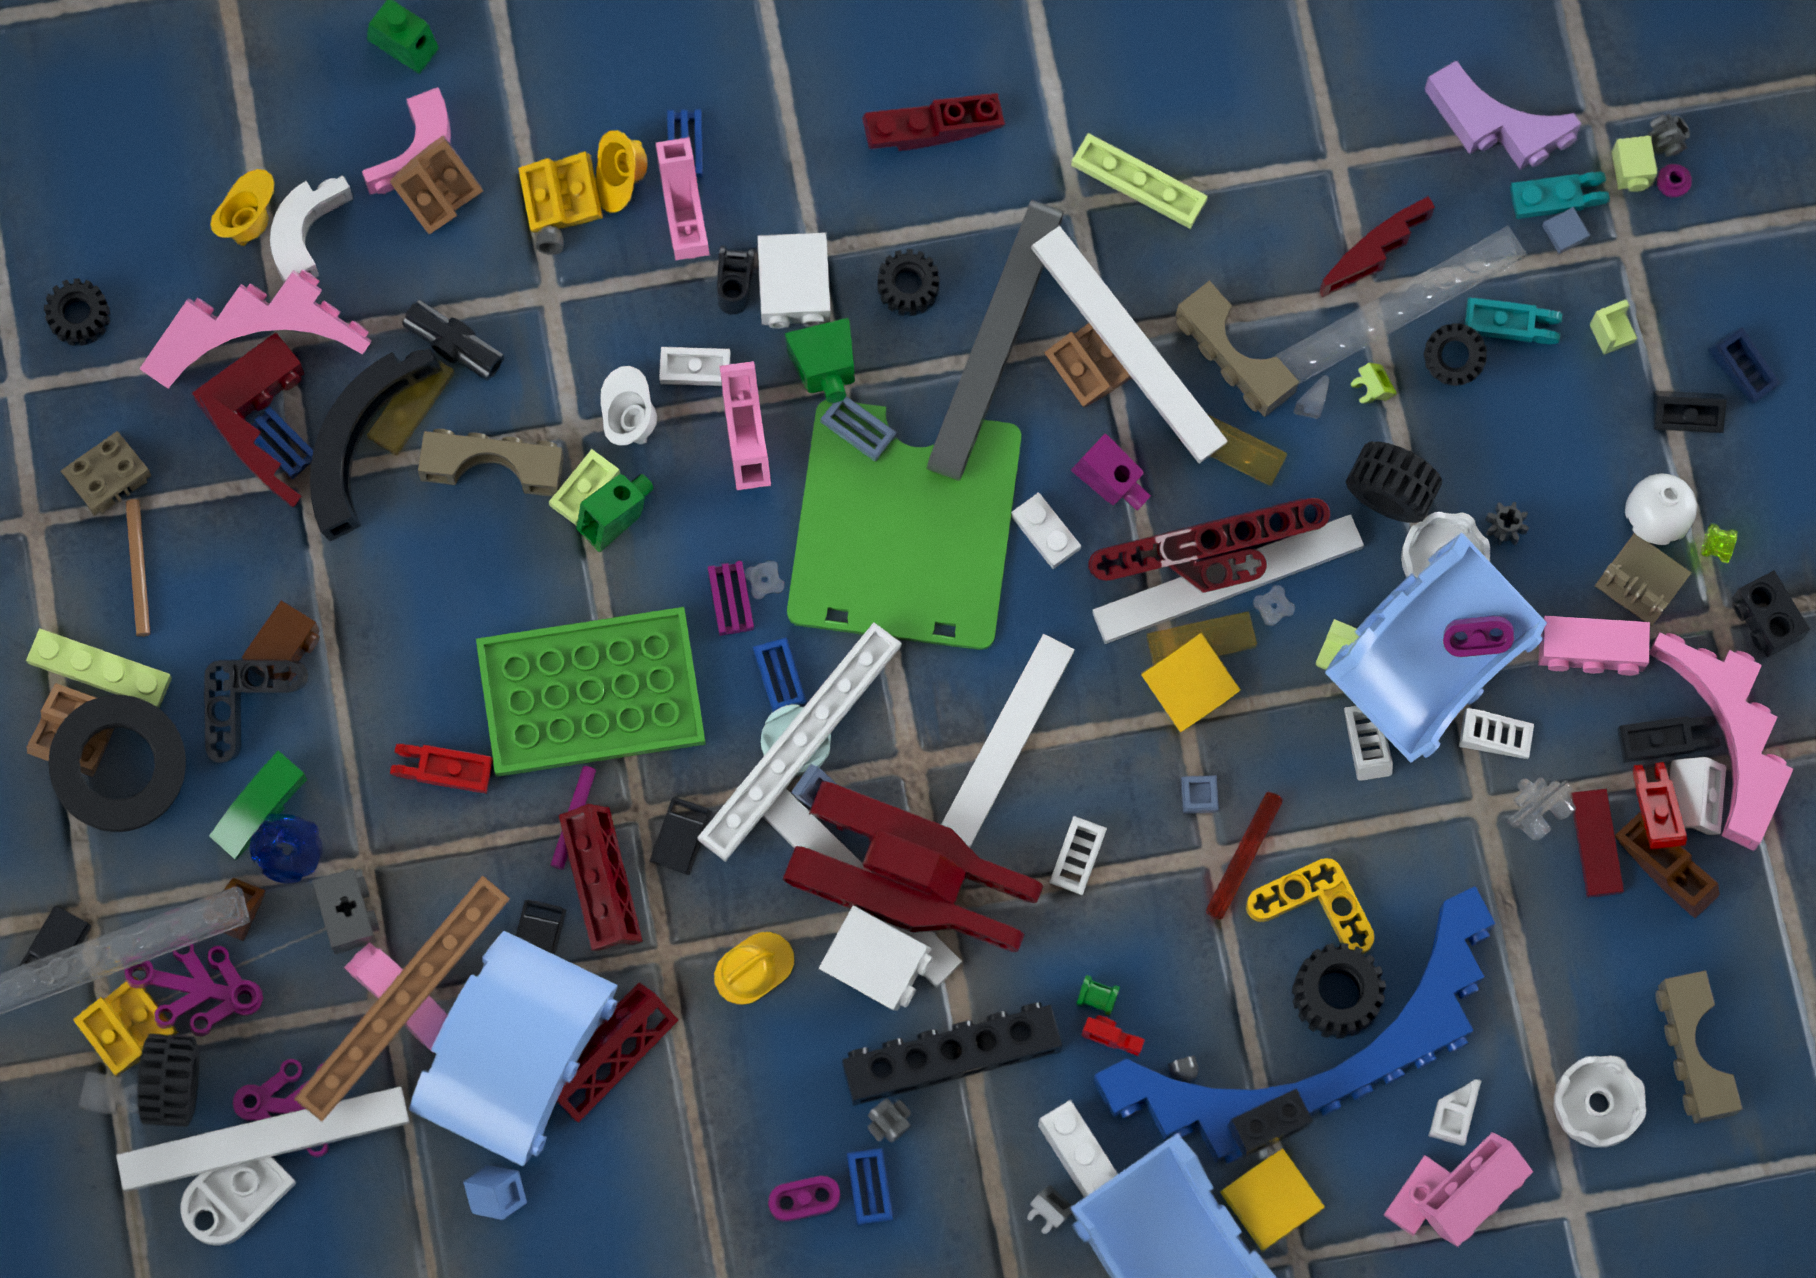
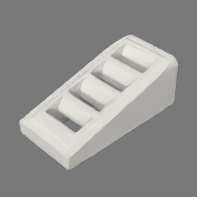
[1344,706,1393,781]
[1459,708,1534,759]
[1049,816,1107,895]

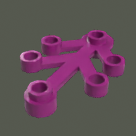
[124,938,263,1037]
[233,1059,329,1157]

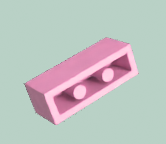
[1539,616,1650,676]
[1417,1132,1533,1247]

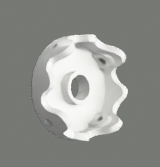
[1401,512,1490,578]
[1554,1056,1646,1148]

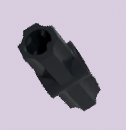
[402,300,504,381]

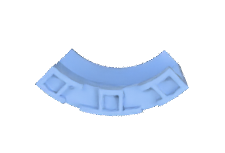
[1325,532,1547,763]
[409,931,617,1166]
[1071,1134,1276,1278]

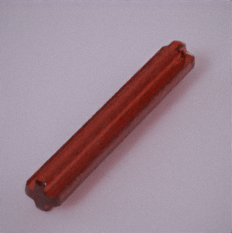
[1206,791,1283,920]

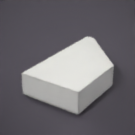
[1429,1079,1481,1146]

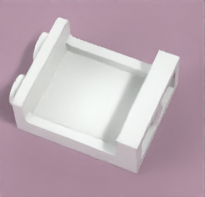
[757,233,830,329]
[819,906,933,1011]

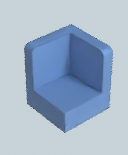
[463,1165,527,1220]

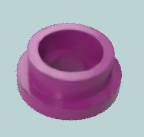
[1657,164,1692,198]

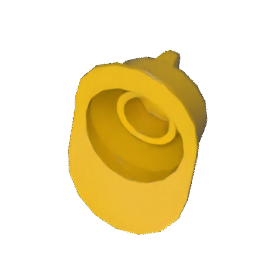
[595,130,648,213]
[210,169,275,246]
[714,932,794,1005]

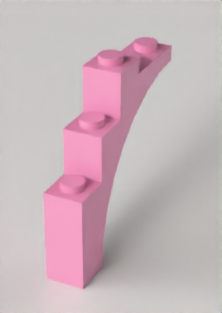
[139,269,371,389]
[1649,633,1793,851]

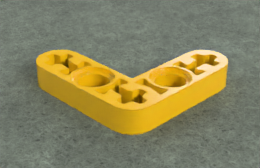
[1246,858,1375,955]

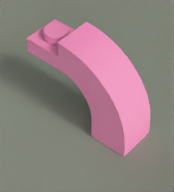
[362,87,451,195]
[656,137,710,260]
[719,361,771,490]
[344,942,448,1053]

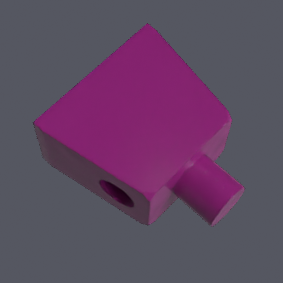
[1071,433,1151,511]

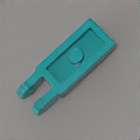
[1510,172,1610,219]
[1464,297,1562,345]

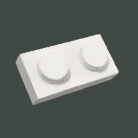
[660,347,730,386]
[1011,492,1081,569]

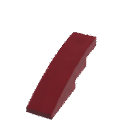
[1319,196,1435,297]
[199,391,301,508]

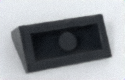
[1654,391,1727,433]

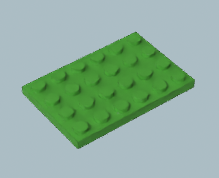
[476,607,706,777]

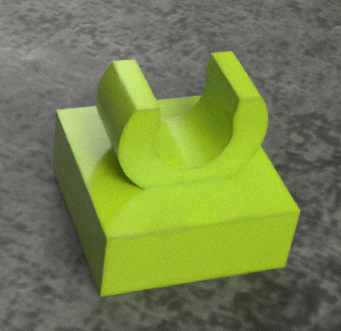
[1351,362,1397,404]

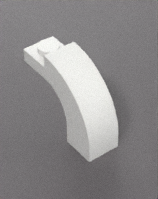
[270,176,353,283]

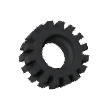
[878,249,940,316]
[44,278,110,346]
[1424,323,1487,385]

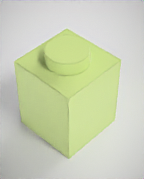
[1612,136,1657,192]

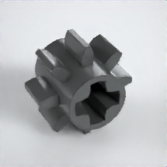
[1647,114,1690,157]
[1485,502,1529,546]
[867,1098,911,1143]

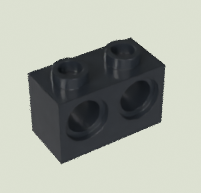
[1732,570,1810,658]
[1228,1088,1313,1158]

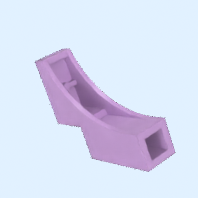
[1424,60,1581,170]

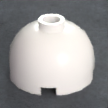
[1625,473,1697,545]

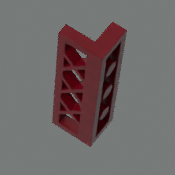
[558,804,643,951]
[557,982,679,1123]

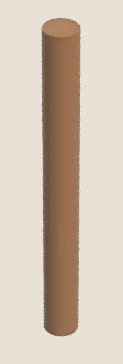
[126,499,150,637]

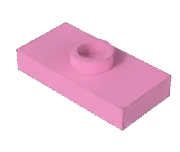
[1383,1156,1451,1236]

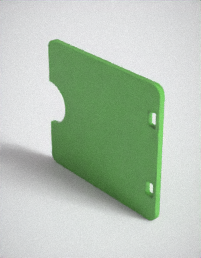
[787,400,1021,650]

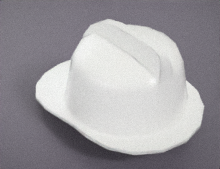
[601,366,657,446]

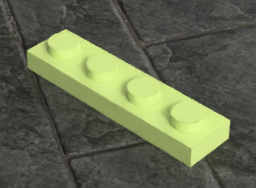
[1071,133,1208,229]
[26,628,172,708]

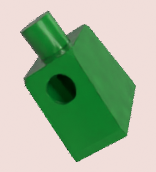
[367,0,439,74]
[785,318,855,403]
[576,474,654,553]

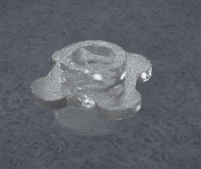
[745,560,785,599]
[1253,585,1295,626]

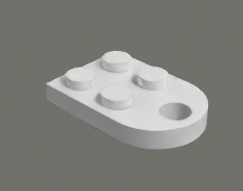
[181,1157,296,1245]

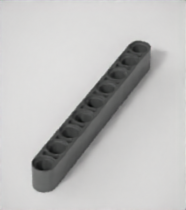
[927,200,1064,481]

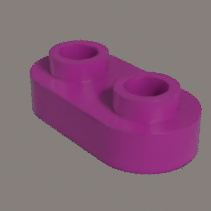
[1443,616,1514,657]
[768,1176,840,1222]

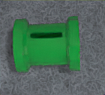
[1076,975,1120,1016]

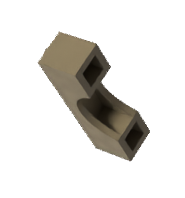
[1176,280,1299,417]
[418,429,564,497]
[1656,970,1742,1124]

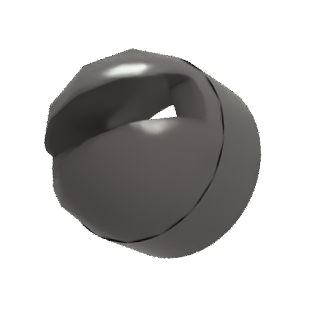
[536,225,564,255]
[1168,1056,1199,1083]

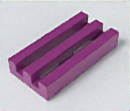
[708,561,754,636]

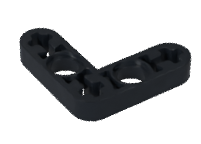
[204,659,308,763]

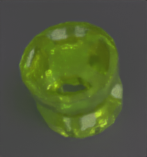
[1700,523,1738,564]

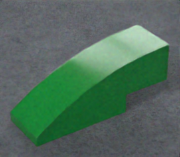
[209,750,307,860]

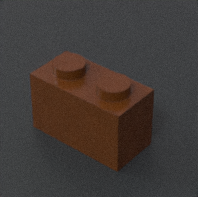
[241,600,320,684]

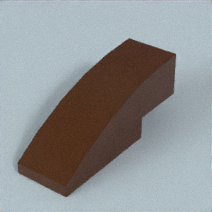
[1615,812,1720,918]

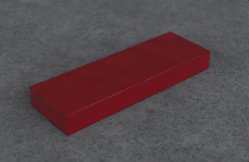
[1570,788,1624,898]

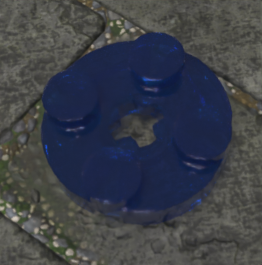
[249,814,323,884]

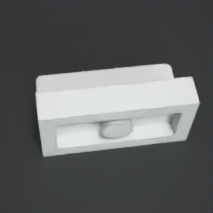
[1669,757,1726,835]

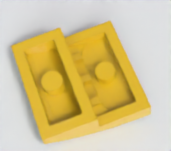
[518,151,603,232]
[1141,632,1241,732]
[73,976,179,1076]
[1220,1148,1325,1251]

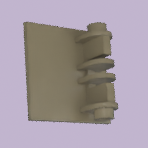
[61,431,151,516]
[1595,533,1691,627]

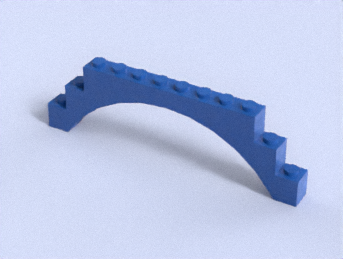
[1093,886,1496,1164]

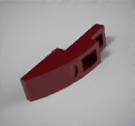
[862,93,1005,151]

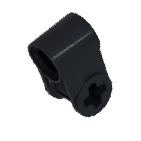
[717,245,755,315]

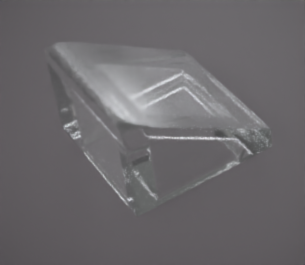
[1294,376,1330,419]

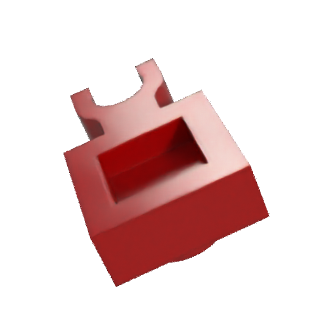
[1082,1015,1145,1057]

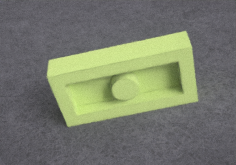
[549,449,620,525]

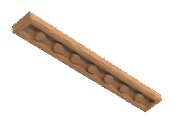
[294,876,510,1122]

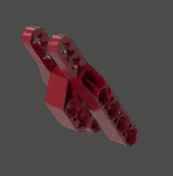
[1088,498,1330,593]
[782,781,1044,952]

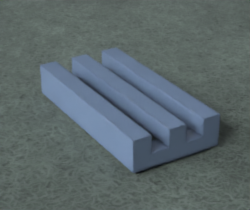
[820,396,897,462]

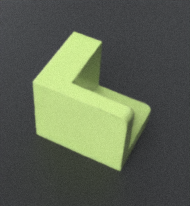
[1590,300,1637,355]
[1316,619,1359,670]

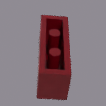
[192,332,304,428]

